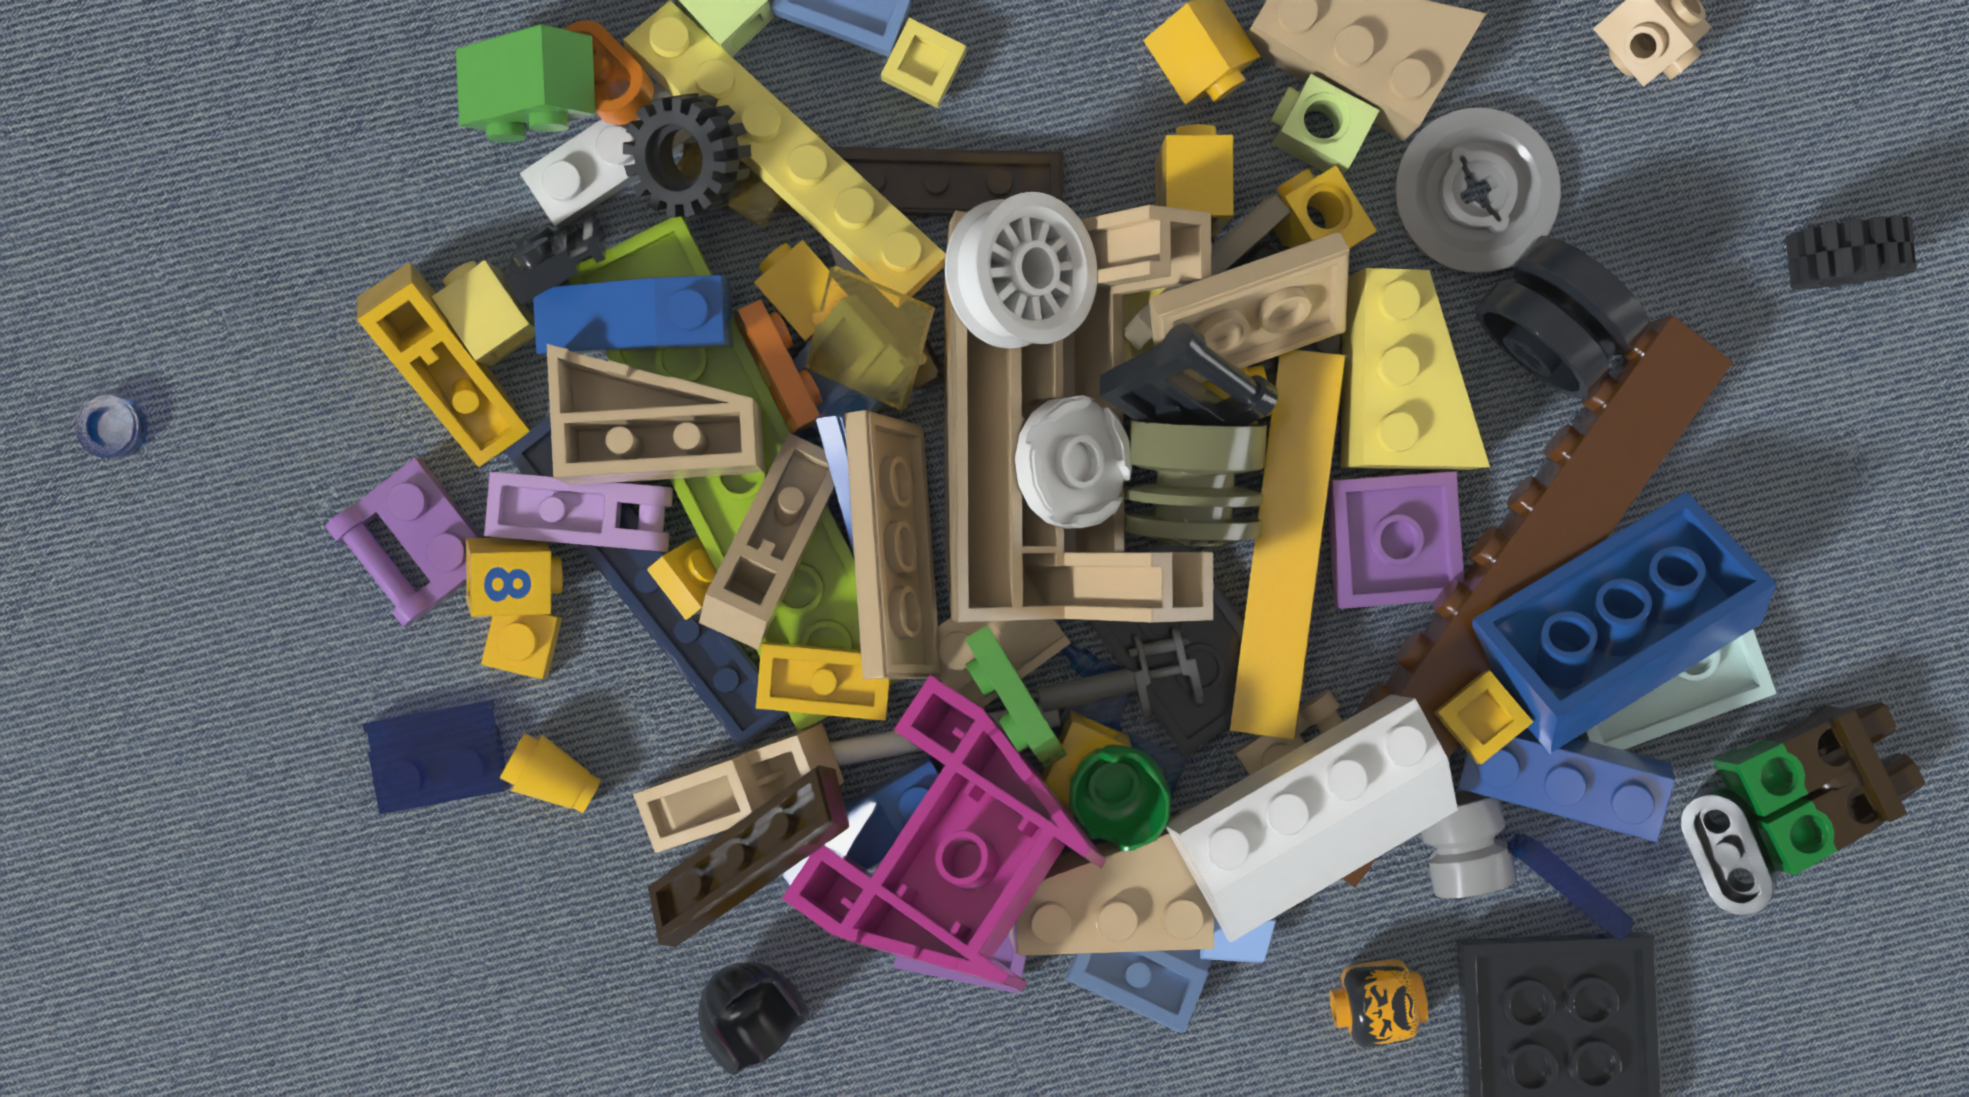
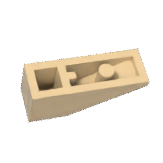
[699,433,835,650]

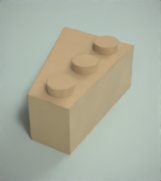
[1247,0,1487,141]
[547,344,765,485]
[1009,805,1214,956]

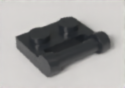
[1099,323,1278,426]

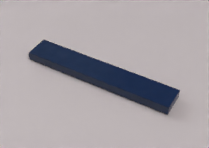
[504,415,787,749]

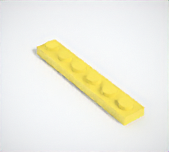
[623,0,946,307]

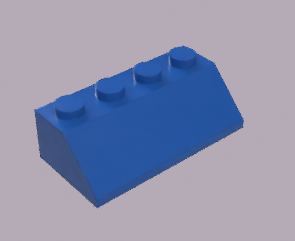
[1472,491,1777,753]

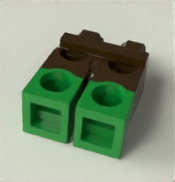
[1712,701,1925,876]

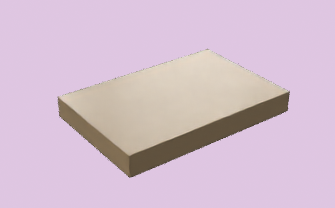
[1149,231,1349,383]

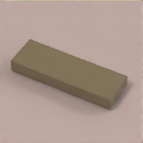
[1124,195,1291,351]

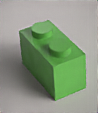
[456,24,596,142]

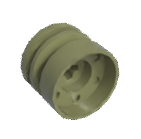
[1124,420,1267,546]

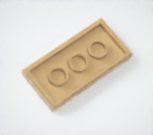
[844,410,941,679]

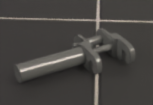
[1037,627,1205,719]

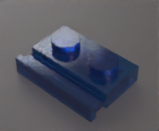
[363,699,510,814]

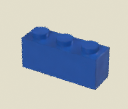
[1458,727,1675,842]

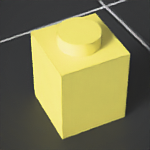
[432,260,535,367]

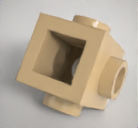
[1593,0,1712,87]

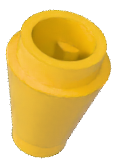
[499,732,601,813]

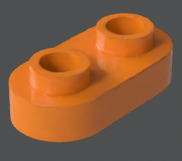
[564,20,654,125]

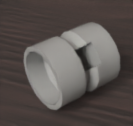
[1420,791,1518,898]

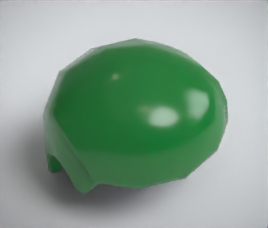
[1069,745,1171,851]

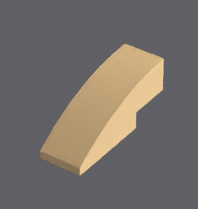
[633,723,845,853]

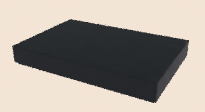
[1088,541,1244,757]

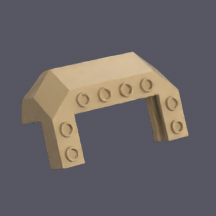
[943,205,1214,622]

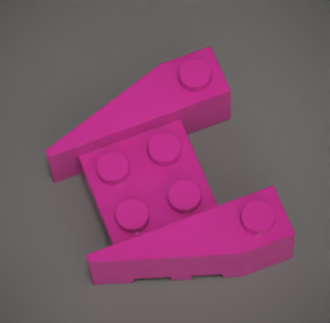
[782,675,1106,991]

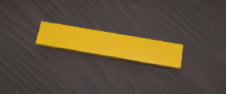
[1230,350,1346,740]

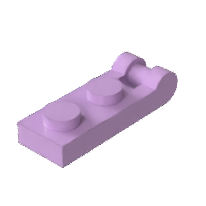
[484,472,673,552]

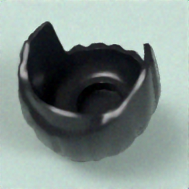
[698,962,810,1075]

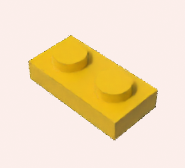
[756,641,890,721]

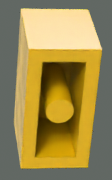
[1155,124,1233,236]

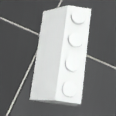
[1166,694,1458,942]

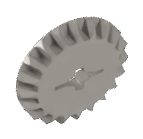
[1393,107,1561,274]

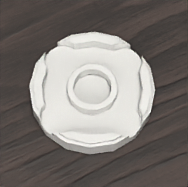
[1015,395,1133,528]

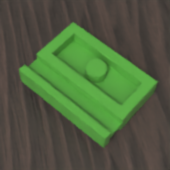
[965,625,1067,768]

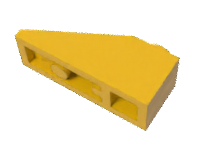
[357,261,530,467]

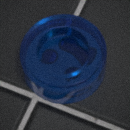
[75,395,148,459]

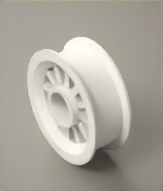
[945,192,1098,348]

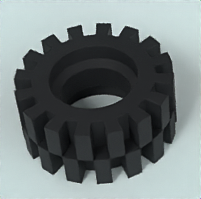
[623,93,752,218]
[1785,216,1917,290]

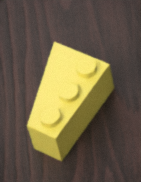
[1340,268,1490,471]

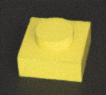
[881,18,967,109]

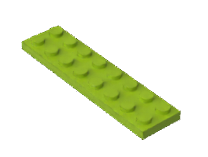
[568,216,903,732]

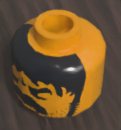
[1329,959,1428,1047]

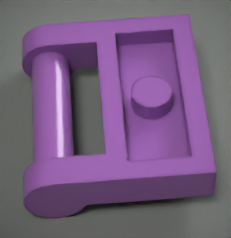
[325,458,483,628]

